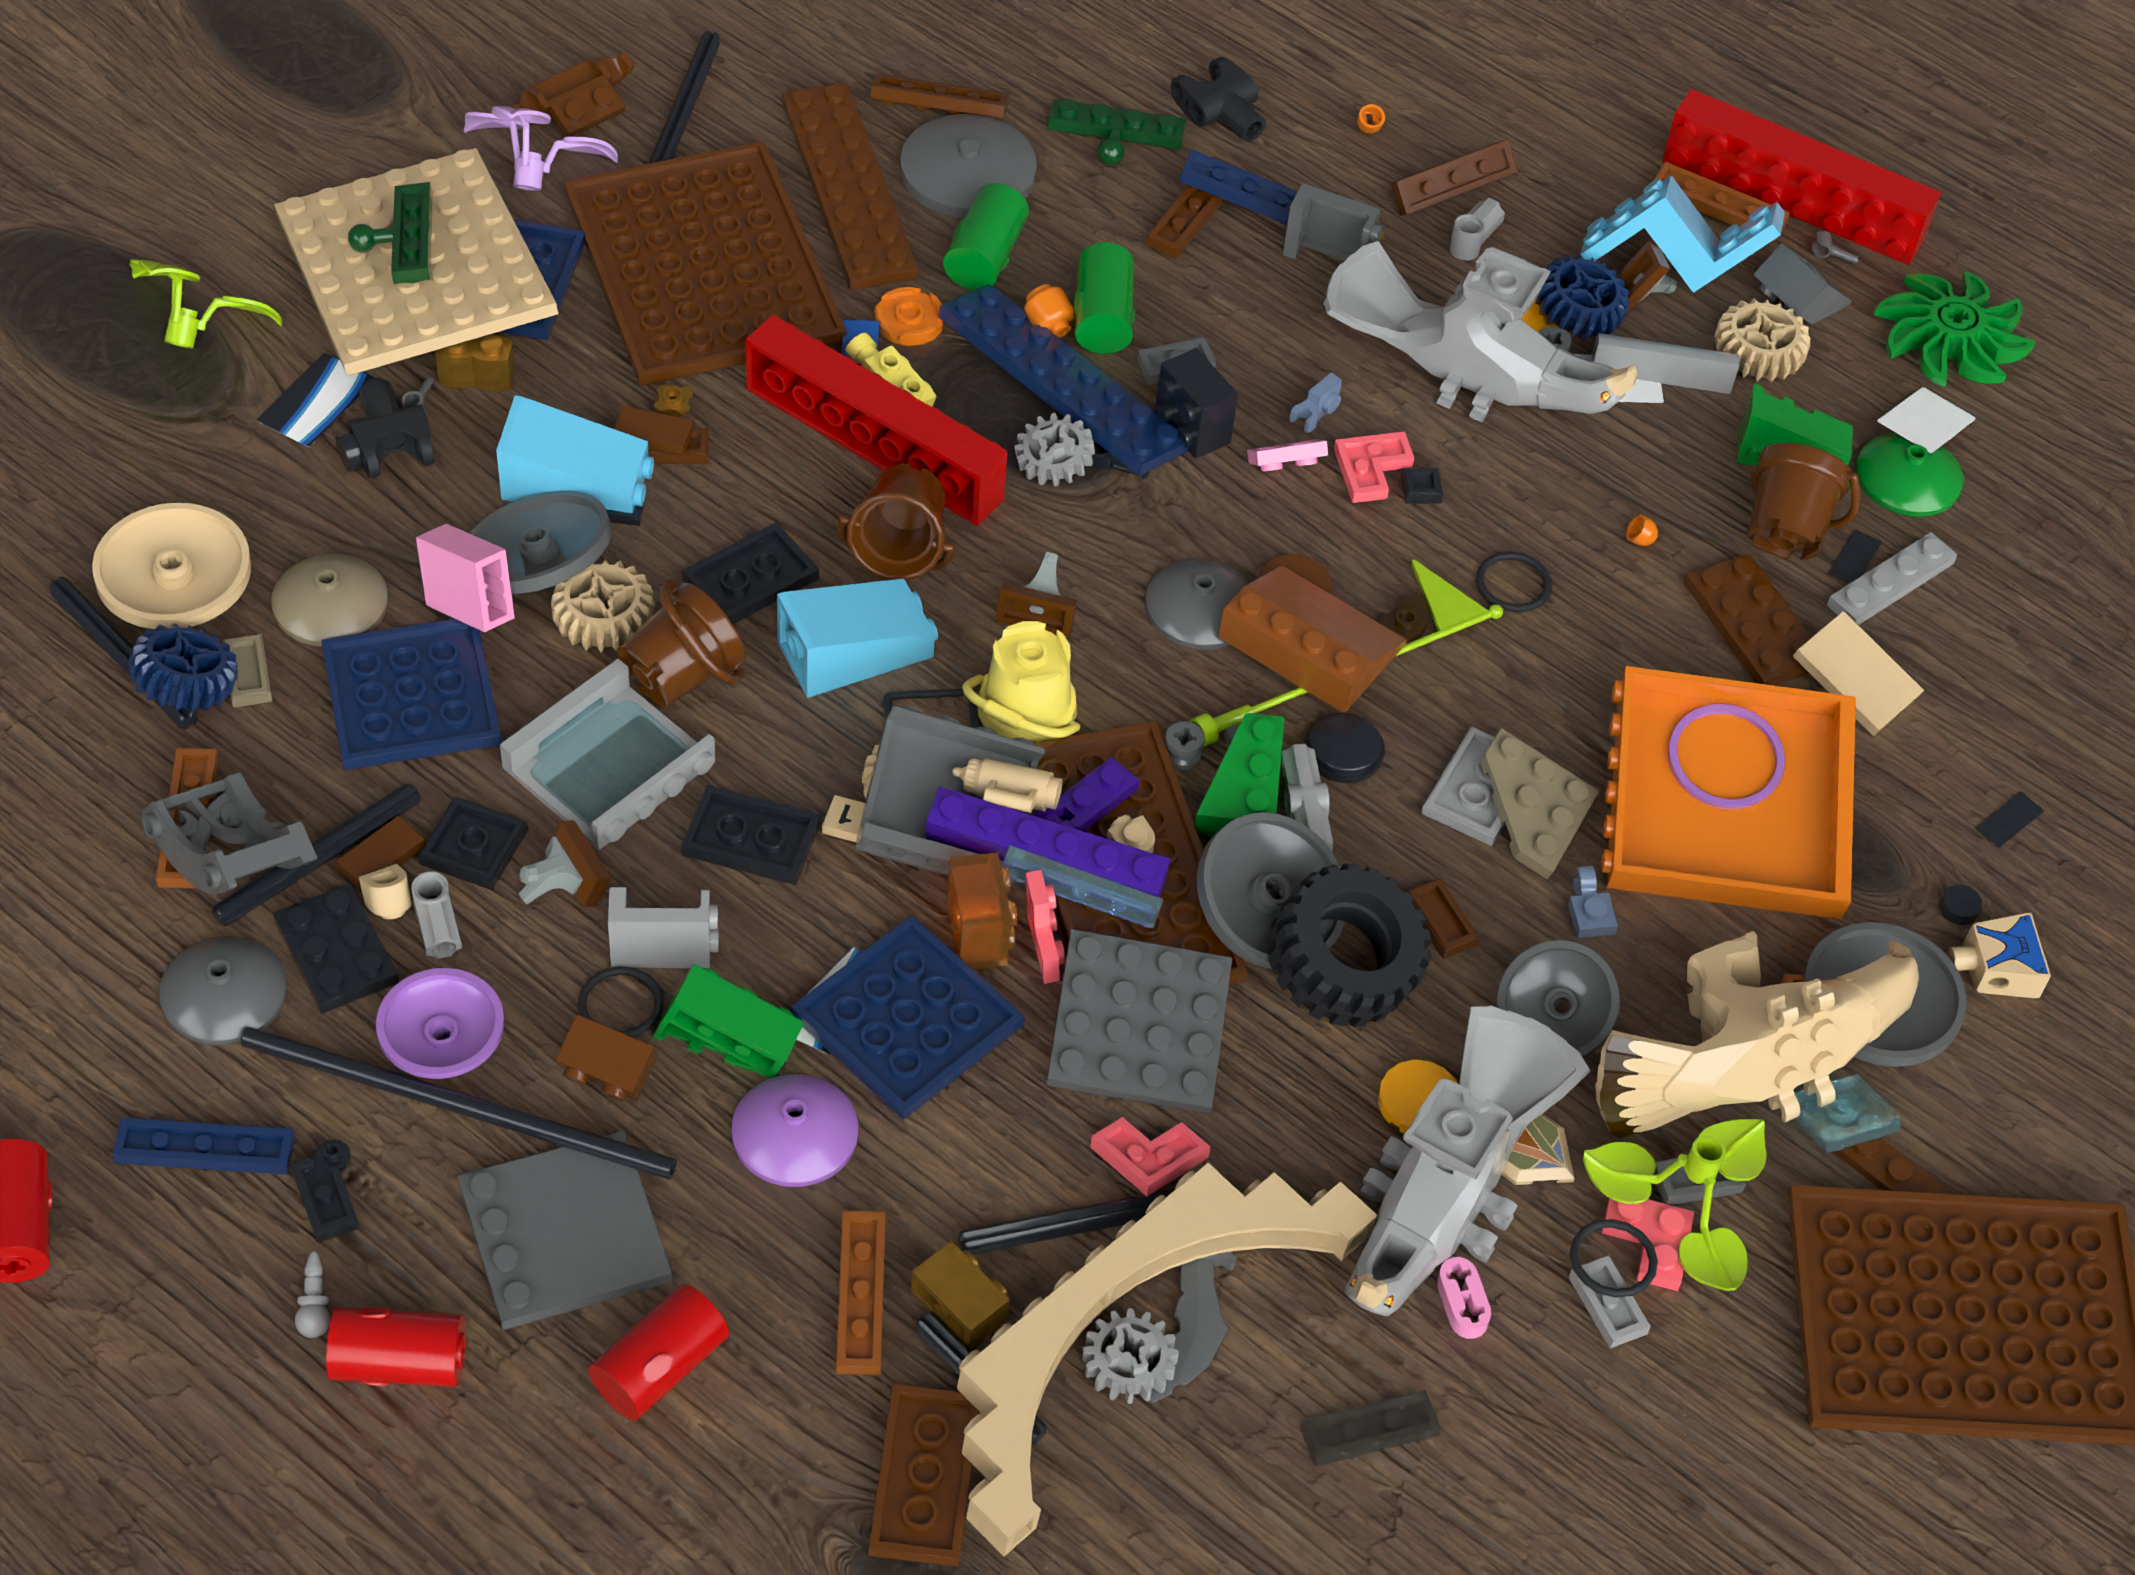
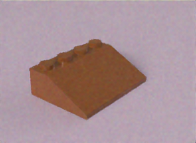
[1219,565,1407,713]

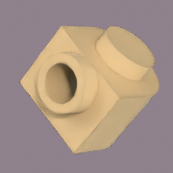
[1107,815,1155,853]
[359,864,412,919]

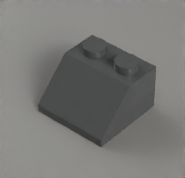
[1753,243,1852,325]

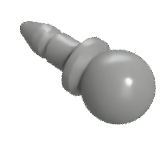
[295,1252,331,1338]

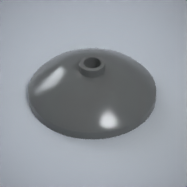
[1145,558,1250,650]
[159,936,287,1045]
[1497,940,1621,1058]

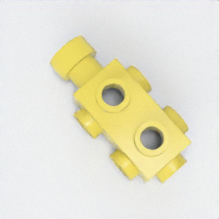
[845,333,936,407]

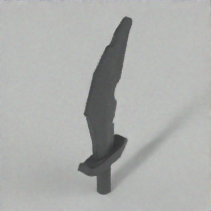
[1147,1251,1237,1403]

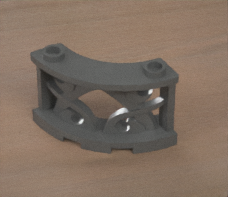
[142,772,317,894]

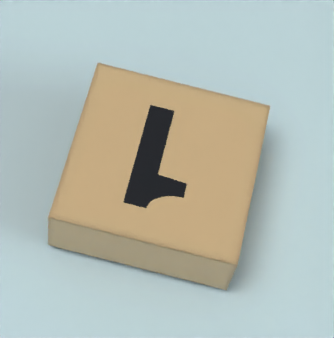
[822,795,865,842]

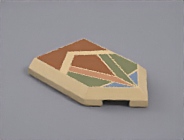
[1501,1113,1575,1185]

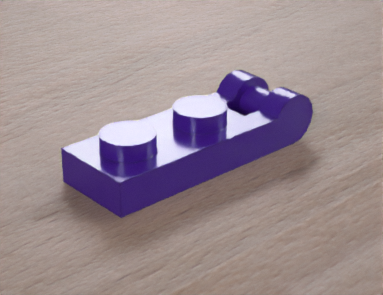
[1034,757,1139,831]

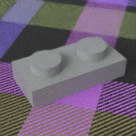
[1569,1255,1651,1349]

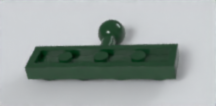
[1048,99,1186,166]
[348,182,433,284]

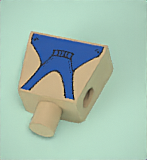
[1947,913,2051,998]

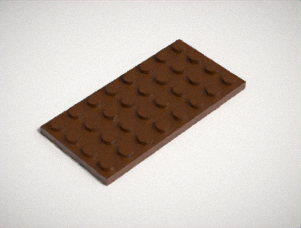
[1027,721,1248,985]

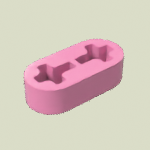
[1437,1257,1492,1339]

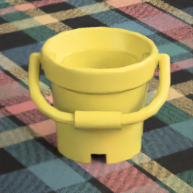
[962,621,1080,743]

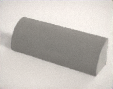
[1592,333,1740,394]

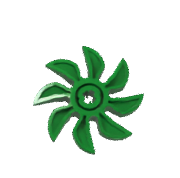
[1874,271,2036,387]

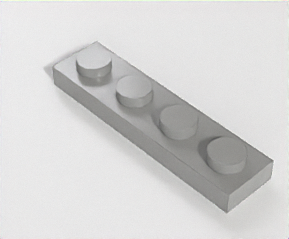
[1827,532,1958,625]

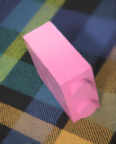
[416,524,515,632]

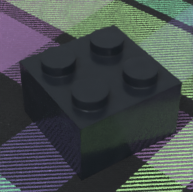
[1154,348,1238,459]

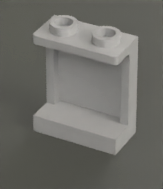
[608,887,719,968]

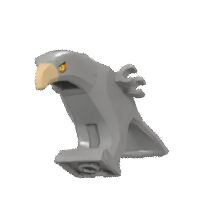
[1323,241,1637,422]
[1345,1005,1591,1317]

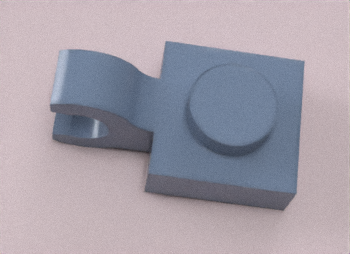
[1289,372,1342,433]
[1568,866,1618,938]

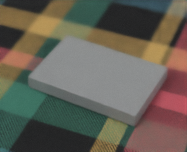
[1421,726,1505,846]

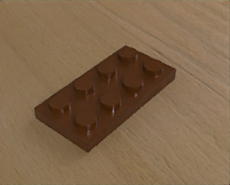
[1684,553,1812,686]
[868,1384,979,1567]

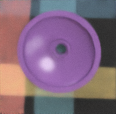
[1668,704,1785,809]
[376,968,504,1079]
[731,1074,858,1187]

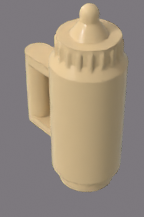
[952,758,1062,813]

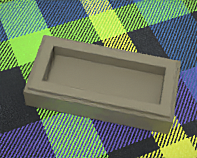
[223,634,272,708]

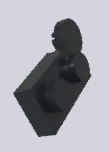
[290,1140,360,1243]

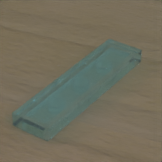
[1001,845,1164,928]

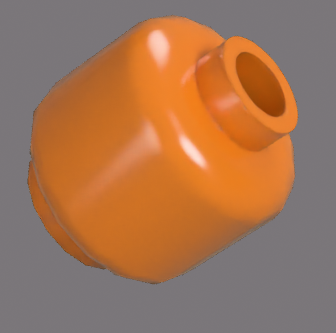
[1024,284,1076,338]

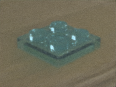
[1794,1074,1901,1153]

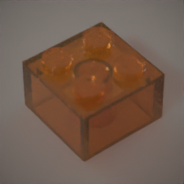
[947,853,1017,969]

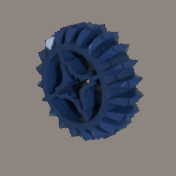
[1535,254,1630,341]
[128,623,238,713]

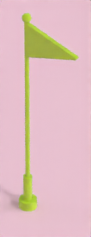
[1189,559,1503,747]

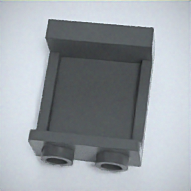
[1283,183,1383,260]

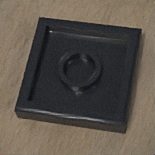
[418,797,528,890]

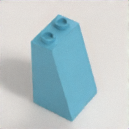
[496,395,654,513]
[777,579,938,698]

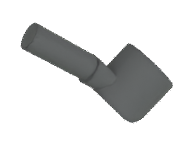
[1811,231,1859,264]
[401,377,434,414]

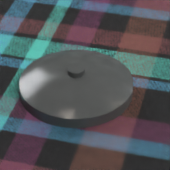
[900,114,1037,218]
[469,491,612,594]
[1197,812,1345,969]
[1802,922,1967,1067]

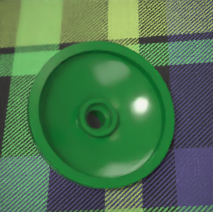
[1855,432,1964,517]

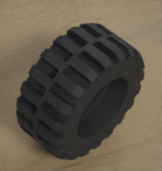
[1267,863,1431,1027]

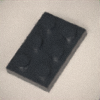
[682,522,819,624]
[681,785,821,885]
[273,883,399,1014]

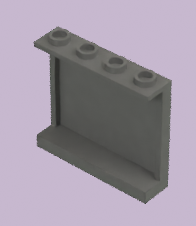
[854,705,1045,892]

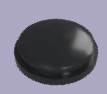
[1304,712,1385,783]

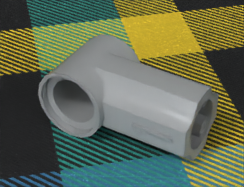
[1449,198,1505,261]
[412,871,462,959]

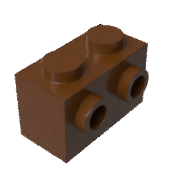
[556,1015,658,1102]

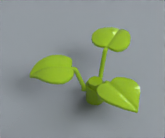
[129,259,282,349]
[1583,1119,1767,1291]

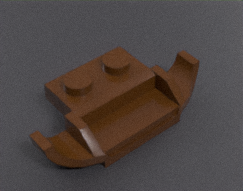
[512,52,635,137]

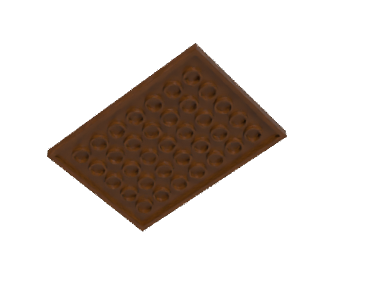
[564,141,847,386]
[1787,1185,2135,1445]

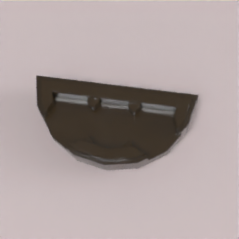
[1378,592,1429,644]

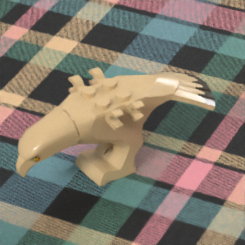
[1595,931,1919,1139]

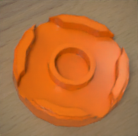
[874,287,945,346]

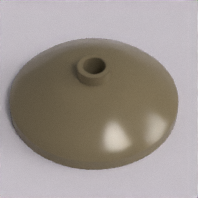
[271,554,388,647]

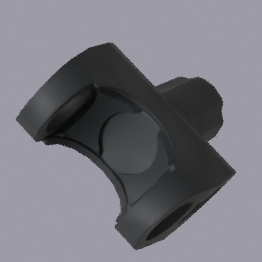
[1171,57,1266,142]
[348,378,434,478]

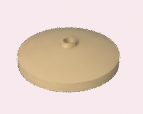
[92,503,251,630]

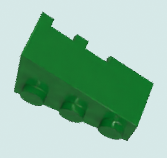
[1736,383,1853,466]
[1194,713,1285,836]
[652,964,805,1078]

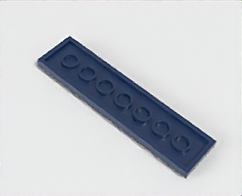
[938,285,1189,476]

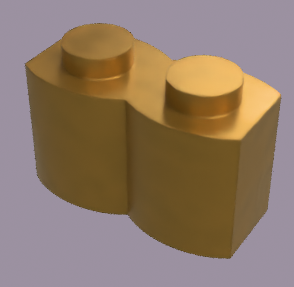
[435,335,515,392]

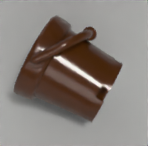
[1747,443,1861,560]
[837,463,954,581]
[617,578,746,708]

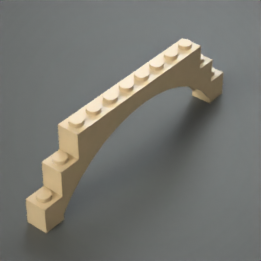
[957,1163,1378,1556]

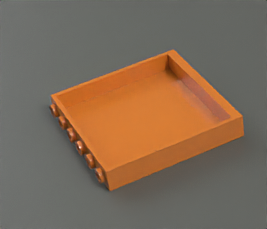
[1601,666,1856,919]

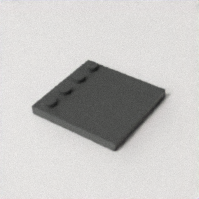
[457,1131,673,1330]

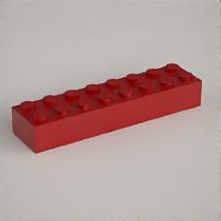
[1662,89,1941,265]
[746,315,1007,526]

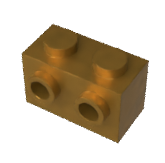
[911,1241,1010,1349]

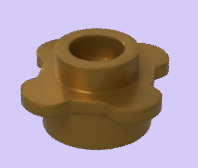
[654,384,693,418]

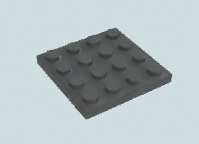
[1046,929,1232,1114]

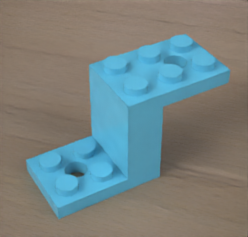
[1580,176,1785,293]

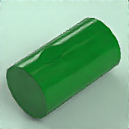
[943,183,1029,291]
[1074,242,1135,354]

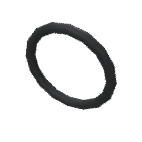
[1476,552,1552,612]
[577,966,664,1037]
[1569,1219,1658,1298]

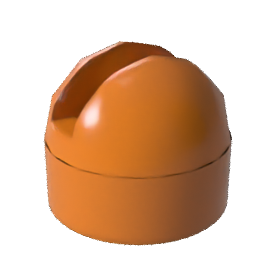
[1357,104,1385,134]
[1626,514,1658,546]

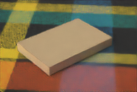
[1793,611,1924,736]

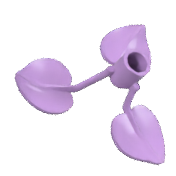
[464,106,618,191]

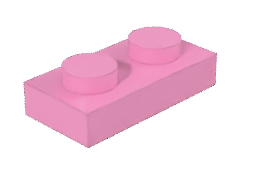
[1247,439,1328,471]

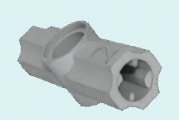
[1281,744,1333,851]

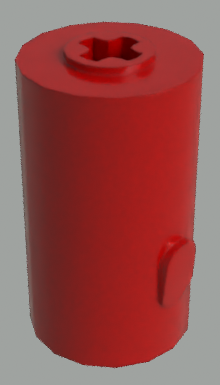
[0,1139,52,1283]
[588,1283,729,1421]
[326,1307,466,1387]

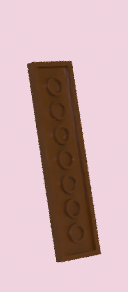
[782,82,918,290]

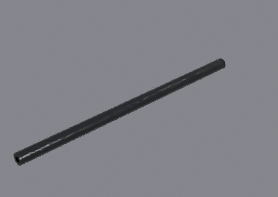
[241,1027,677,1180]

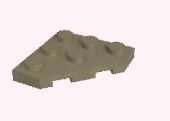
[1480,728,1599,879]

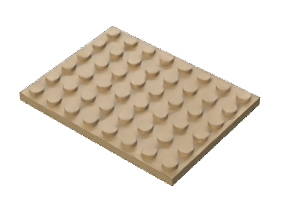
[274,148,558,376]

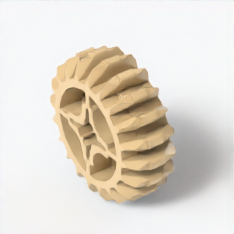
[1714,298,1810,383]
[551,558,655,653]

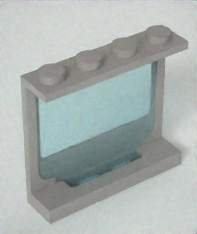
[500,659,715,851]

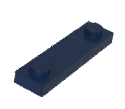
[1179,149,1297,225]
[112,1118,295,1175]

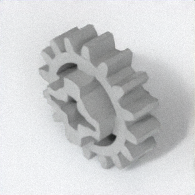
[1015,413,1095,487]
[1082,1308,1179,1404]

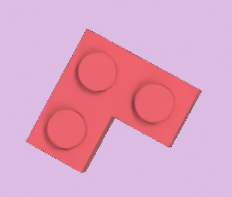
[1334,431,1414,503]
[1025,870,1066,984]
[1090,1117,1210,1197]
[1602,1198,1694,1291]

